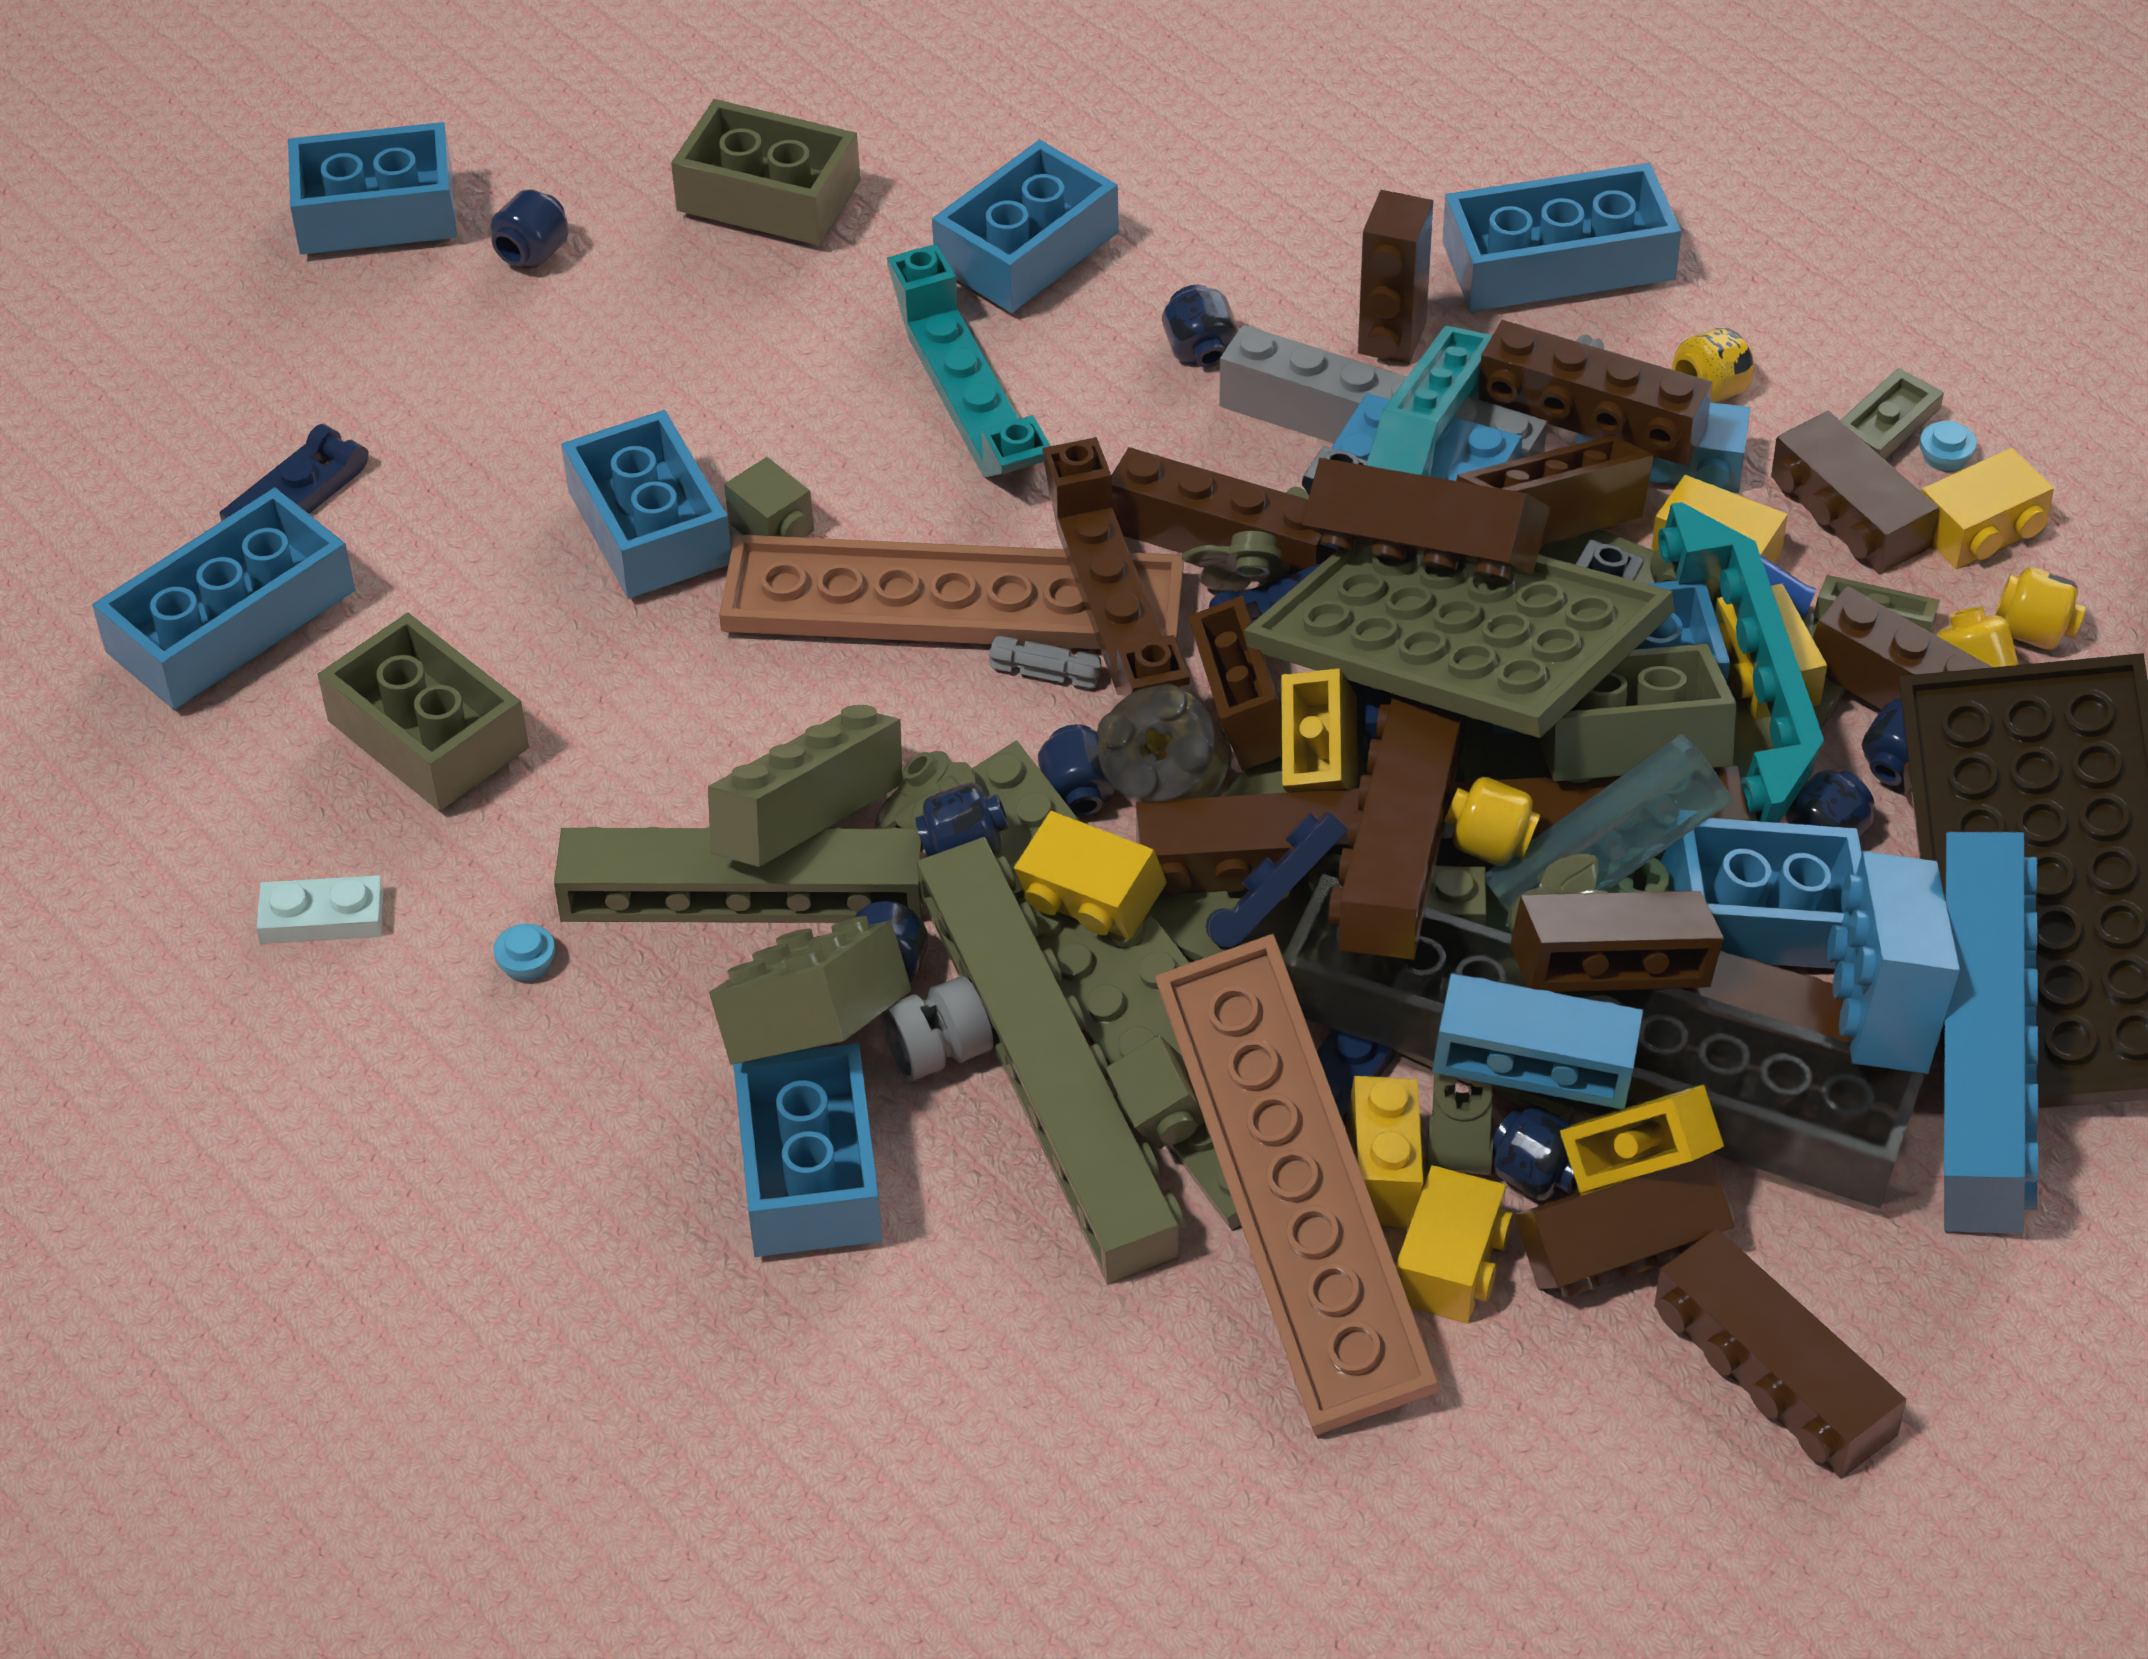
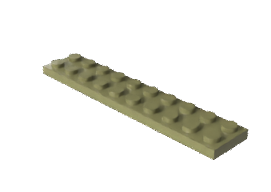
[972,740,1241,1231]

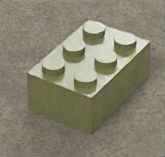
[671,99,861,246]
[317,612,529,812]
[1536,644,1736,783]
[709,916,912,1065]

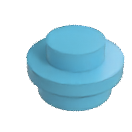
[1920,421,1977,472]
[493,924,555,981]

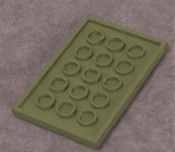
[1244,543,1675,738]

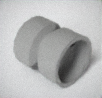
[881,976,993,1082]

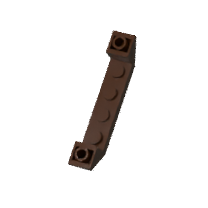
[1042,437,1190,697]

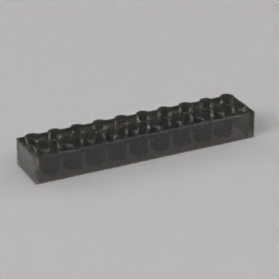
[1283,874,1925,1209]

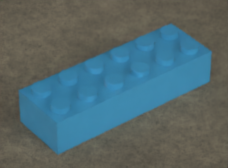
[1944,832,2038,1233]

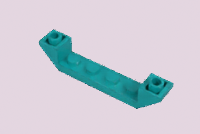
[887,244,1050,477]
[1366,325,1492,477]
[1658,502,1824,823]

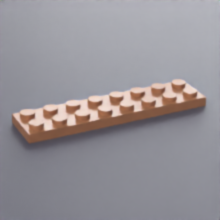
[719,534,1184,649]
[1155,934,1441,1436]

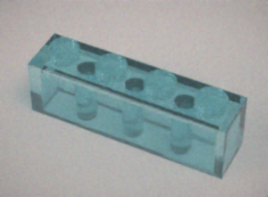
[1485,733,1734,915]

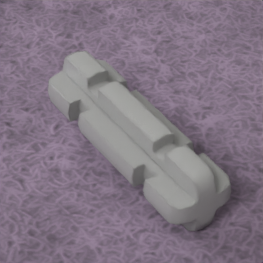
[989,635,1102,689]

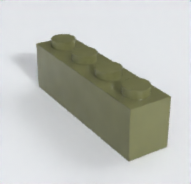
[708,705,902,867]

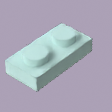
[257,875,384,944]

